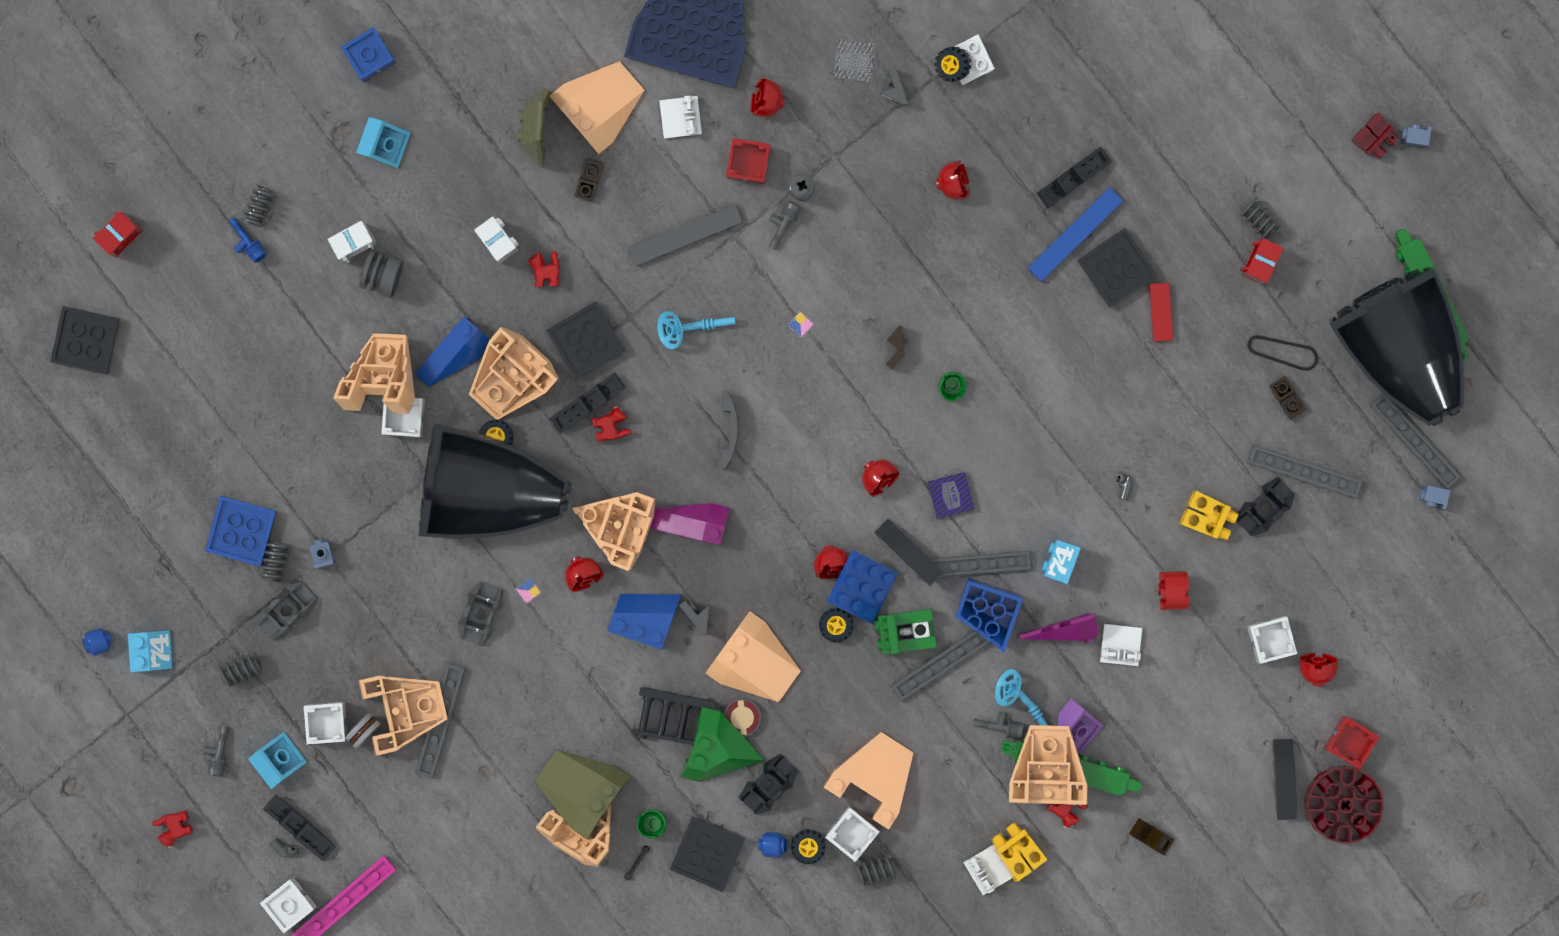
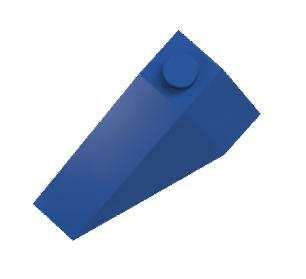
[415,317,490,387]

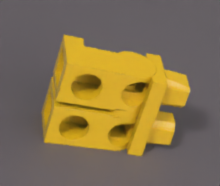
[1179,490,1239,540]
[991,823,1047,882]

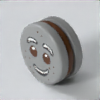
[345,713,380,749]

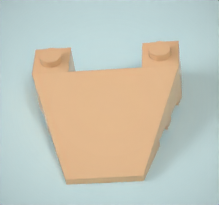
[333,333,415,414]
[358,676,447,756]
[824,732,913,829]

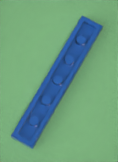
[1027,188,1123,282]

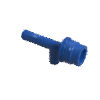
[229,217,267,263]

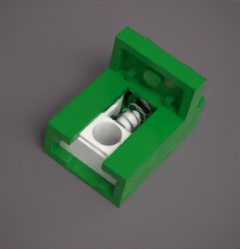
[874,609,936,655]

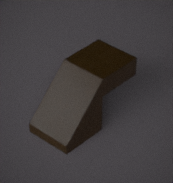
[886,325,905,369]
[1129,818,1174,856]

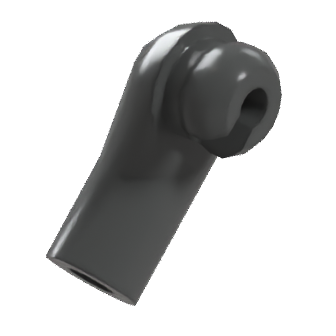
[1115,472,1133,501]
[270,838,298,857]

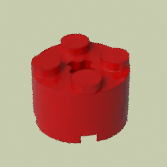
[1158,571,1189,610]

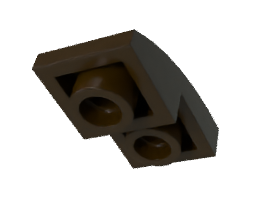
[574,158,605,202]
[1269,376,1306,420]

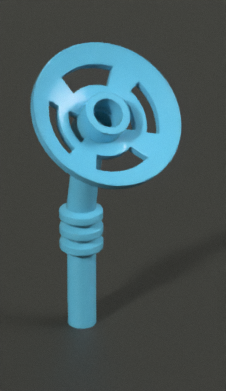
[657,311,736,349]
[995,669,1049,726]

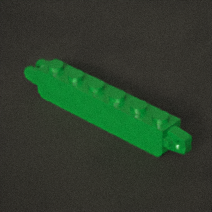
[1395,229,1468,360]
[1001,738,1142,796]

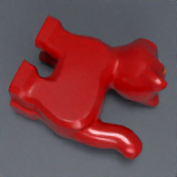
[528,251,560,287]
[592,407,631,442]
[1046,804,1088,828]
[152,810,193,848]

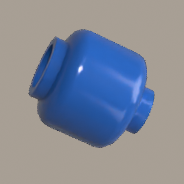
[82,628,112,656]
[758,832,788,857]

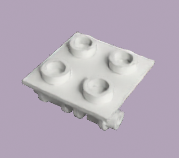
[954,34,995,85]
[659,96,702,139]
[1100,624,1142,666]
[963,845,1012,895]

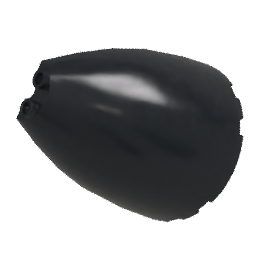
[1329,267,1464,426]
[419,424,571,538]

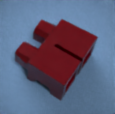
[1350,112,1399,160]

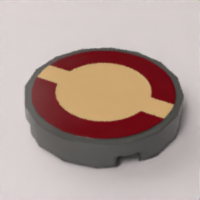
[724,698,761,737]

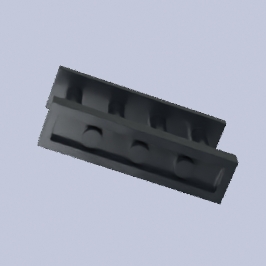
[632,687,716,745]

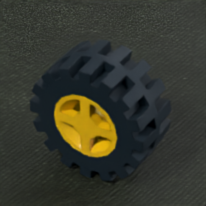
[934,47,971,82]
[479,420,514,445]
[819,608,853,643]
[791,829,825,865]

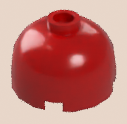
[750,78,785,118]
[936,160,970,200]
[861,459,900,497]
[814,545,849,579]
[564,556,604,592]
[1299,653,1338,687]

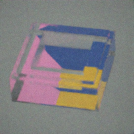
[788,311,814,338]
[515,577,542,604]

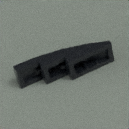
[1037,147,1112,208]
[550,373,626,434]
[874,519,943,586]
[1272,739,1297,820]
[263,794,336,861]

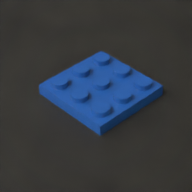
[205,496,277,567]
[827,550,898,624]

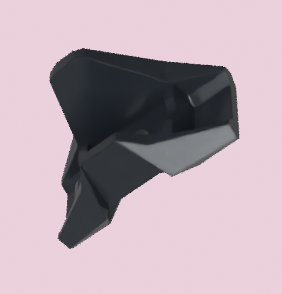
[1236,477,1295,536]
[739,754,798,815]

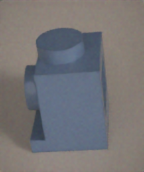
[1401,125,1432,148]
[1419,485,1451,509]
[309,539,335,569]

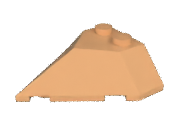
[572,492,655,571]
[536,804,611,866]

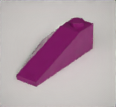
[650,503,730,545]
[1018,613,1099,643]

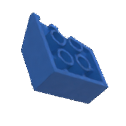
[956,577,1023,652]
[607,594,681,650]

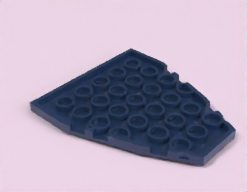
[624,0,745,89]

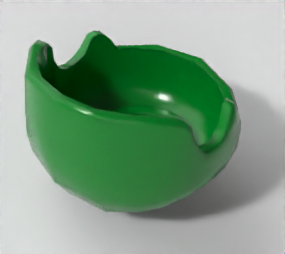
[938,371,967,402]
[636,810,667,839]

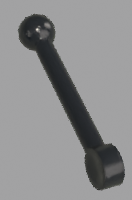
[624,845,650,880]

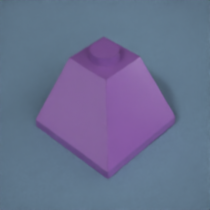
[1058,699,1104,755]

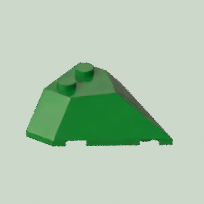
[681,706,765,782]

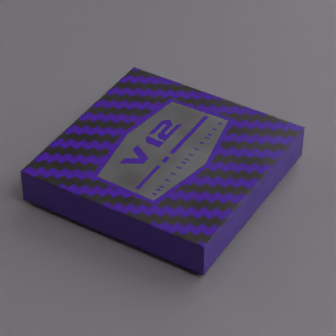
[927,472,974,519]

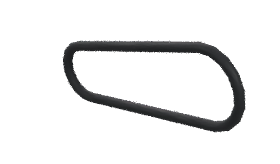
[1248,335,1318,371]

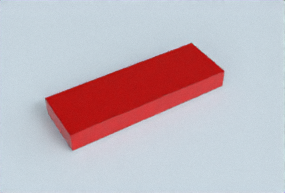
[1149,283,1173,342]

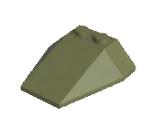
[518,89,550,167]
[535,750,630,840]

